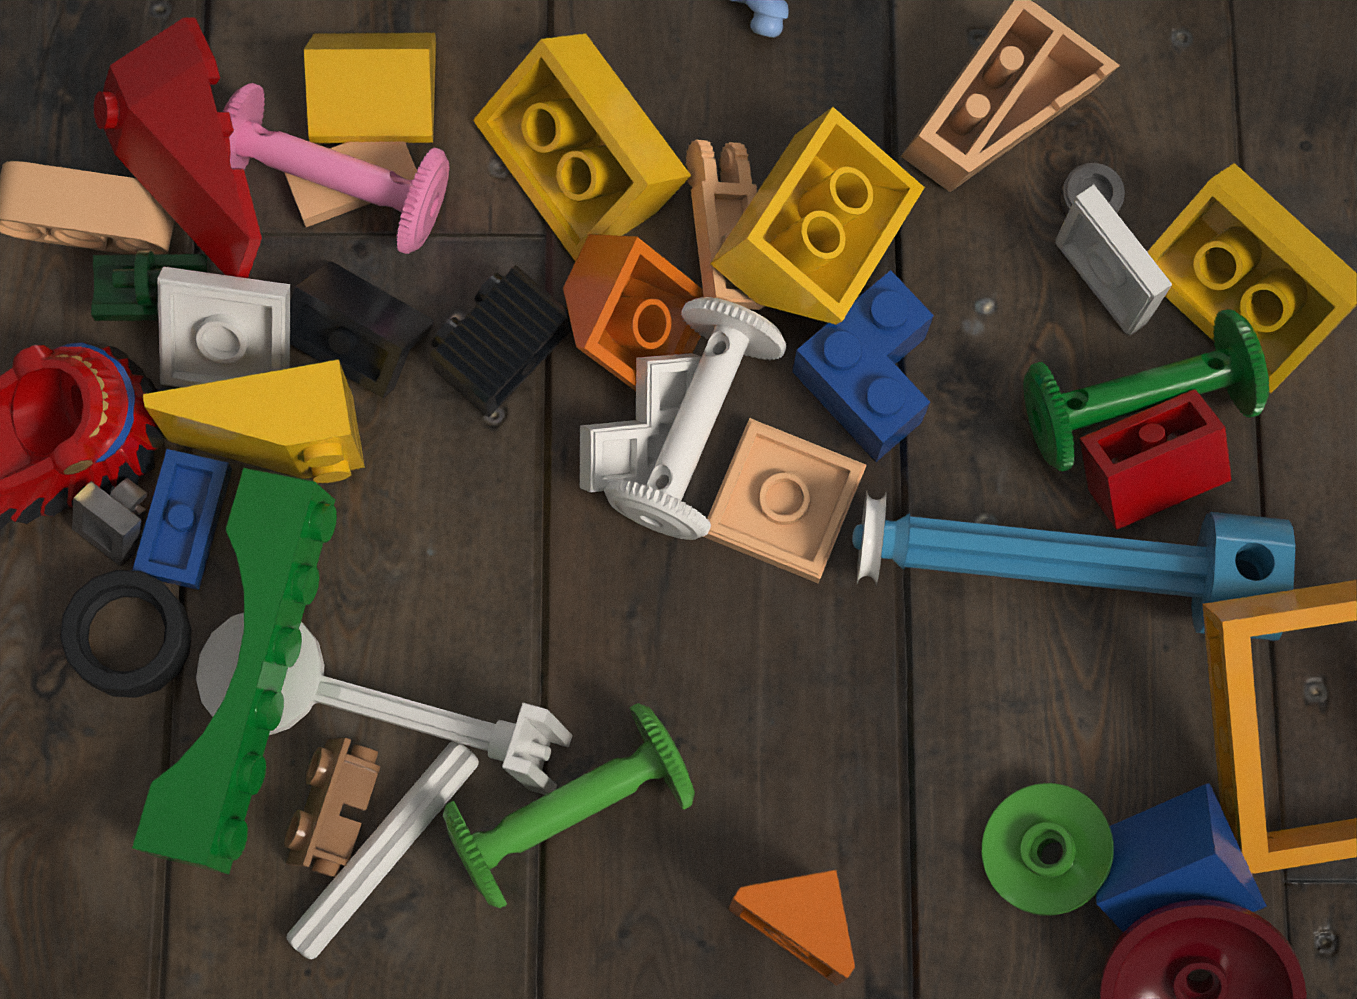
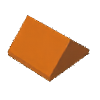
[728,870,855,986]

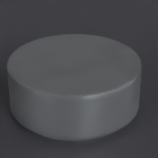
[1060,163,1125,216]

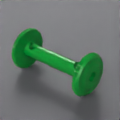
[1023,309,1269,471]

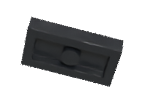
[290,262,434,398]

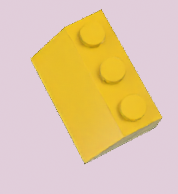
[473,33,691,262]
[710,107,925,325]
[1147,163,1357,393]

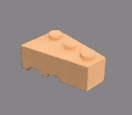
[901,0,1120,192]

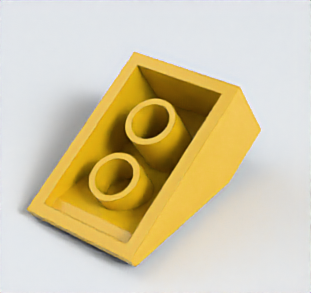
[143,360,365,483]

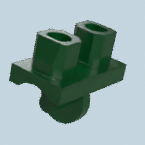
[91,250,210,321]

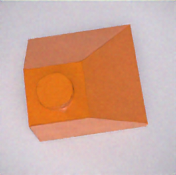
[563,234,704,391]

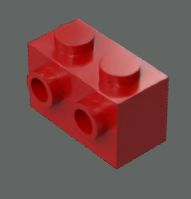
[1079,389,1232,530]

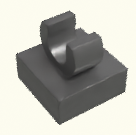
[72,478,147,566]

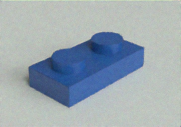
[132,449,232,590]

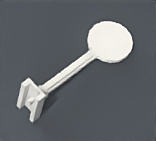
[196,612,573,795]

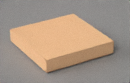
[702,418,866,584]

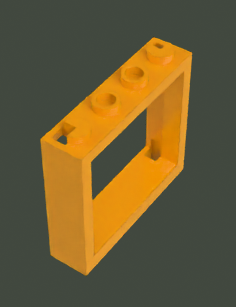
[1202,580,1357,874]

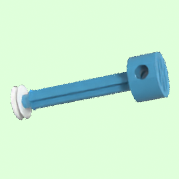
[852,490,1295,641]

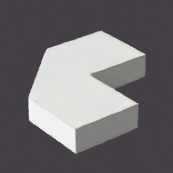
[580,353,702,492]

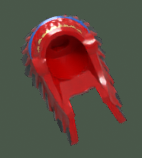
[0,342,164,530]

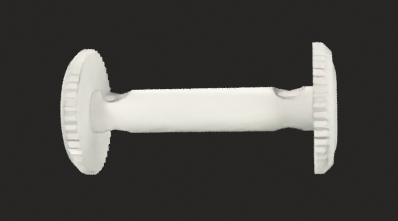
[604,297,786,540]

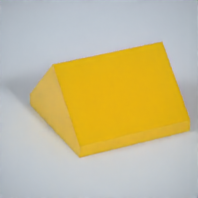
[304,33,436,143]

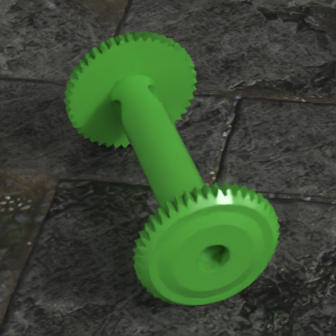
[443,703,695,908]

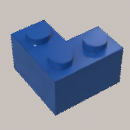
[792,270,934,462]

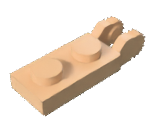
[685,140,765,310]

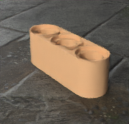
[0,161,175,255]

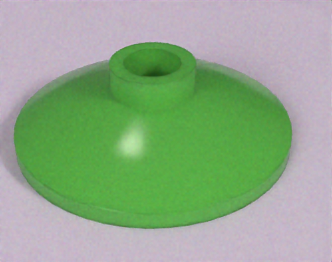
[982,783,1114,915]

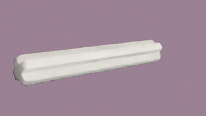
[286,741,479,959]

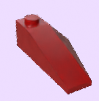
[94,17,262,278]

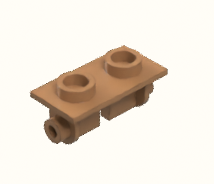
[284,738,381,878]

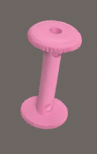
[223,83,449,254]

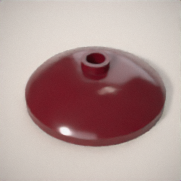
[1100,900,1307,999]

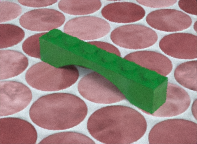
[132,468,337,875]

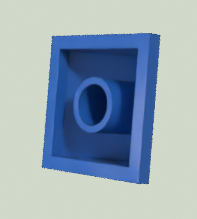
[1096,783,1267,932]

